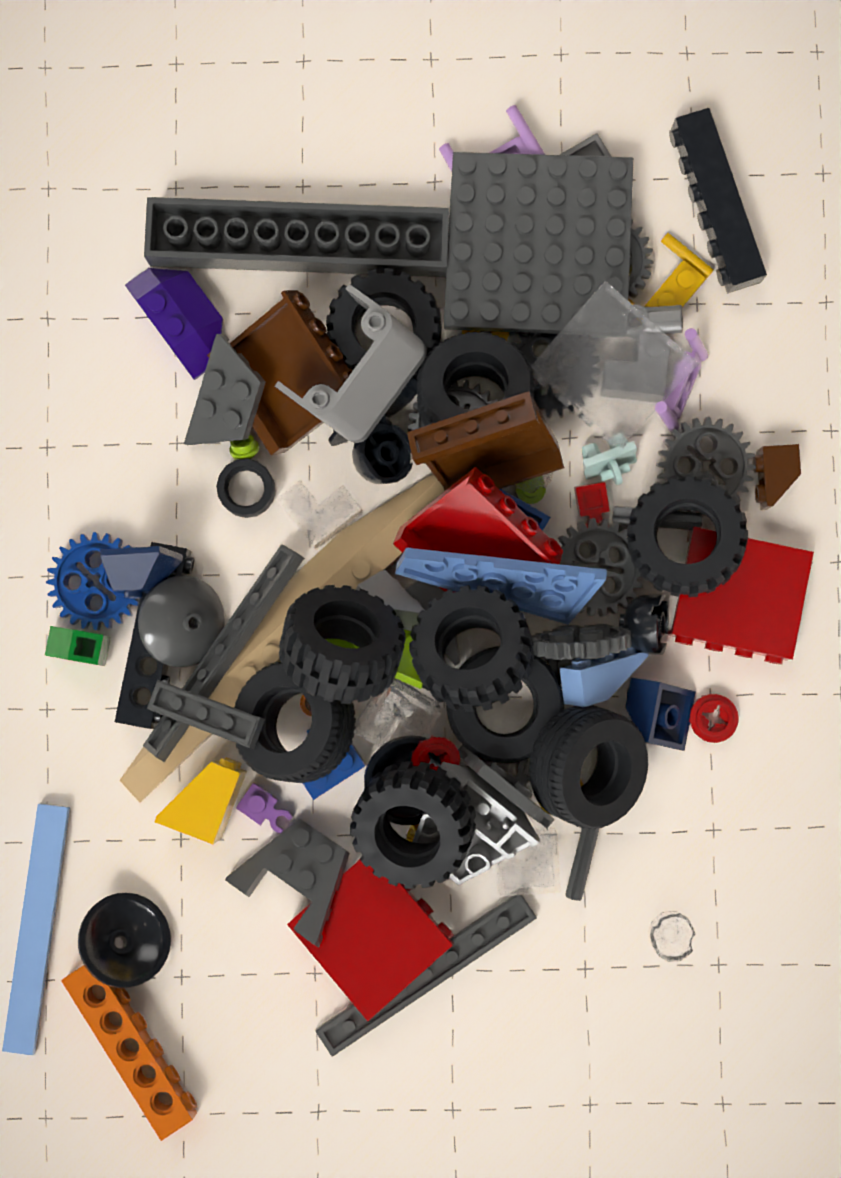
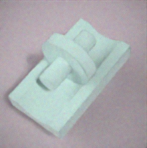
[582,432,637,485]

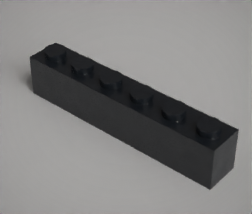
[669,108,767,294]

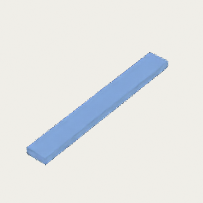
[2,803,70,1056]

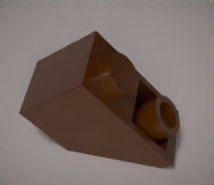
[752,444,801,510]

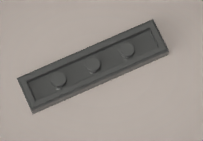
[147,680,265,749]

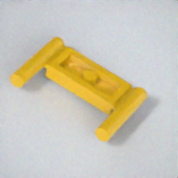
[628,232,714,335]

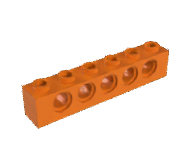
[61,965,197,1141]

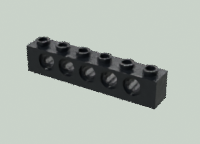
[114,542,195,729]

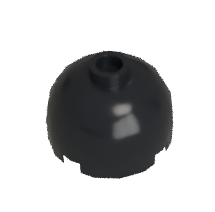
[352,423,413,484]
[619,594,669,655]

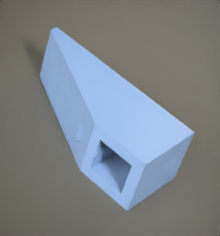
[560,647,649,707]

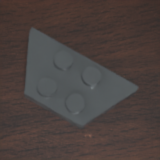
[184,334,266,446]
[458,745,555,829]

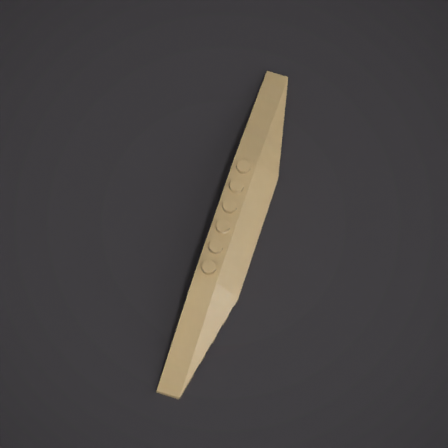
[119,474,444,803]

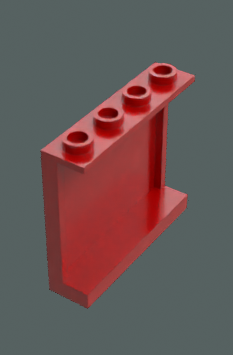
[393,467,563,593]
[667,527,814,665]
[287,859,455,1021]

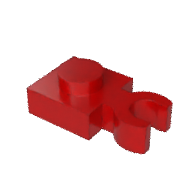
[574,481,610,528]

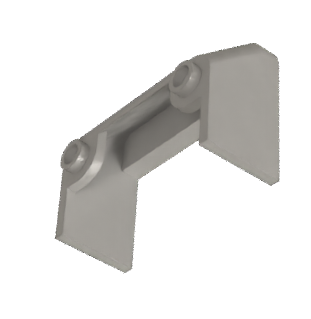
[275,284,427,443]

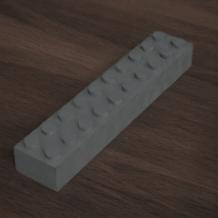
[144,197,449,277]

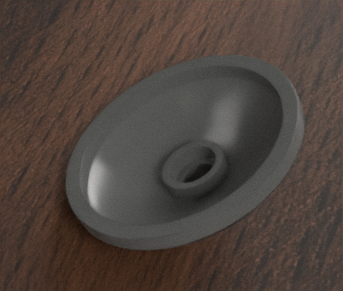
[138,575,225,667]

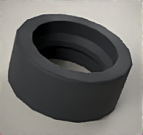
[216,458,276,518]

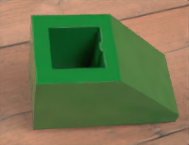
[44,626,111,666]

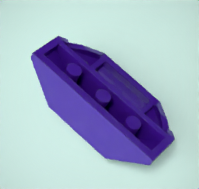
[125,268,224,380]

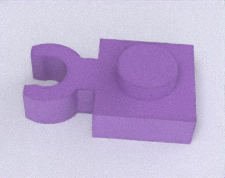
[236,782,293,833]

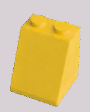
[154,757,247,845]

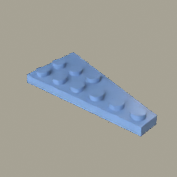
[395,548,607,625]

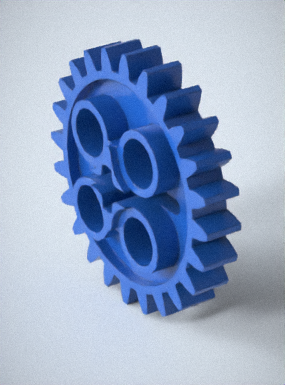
[46,532,139,631]

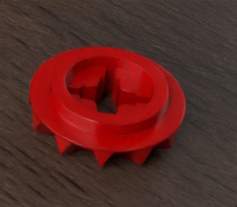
[689,694,739,743]
[411,735,460,771]

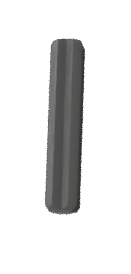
[612,506,703,530]
[565,828,600,901]

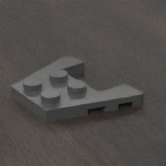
[225,819,350,947]

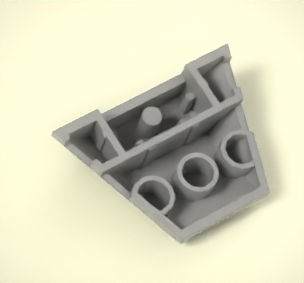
[412,762,541,886]

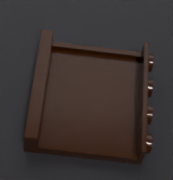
[207,290,352,456]
[407,391,565,492]

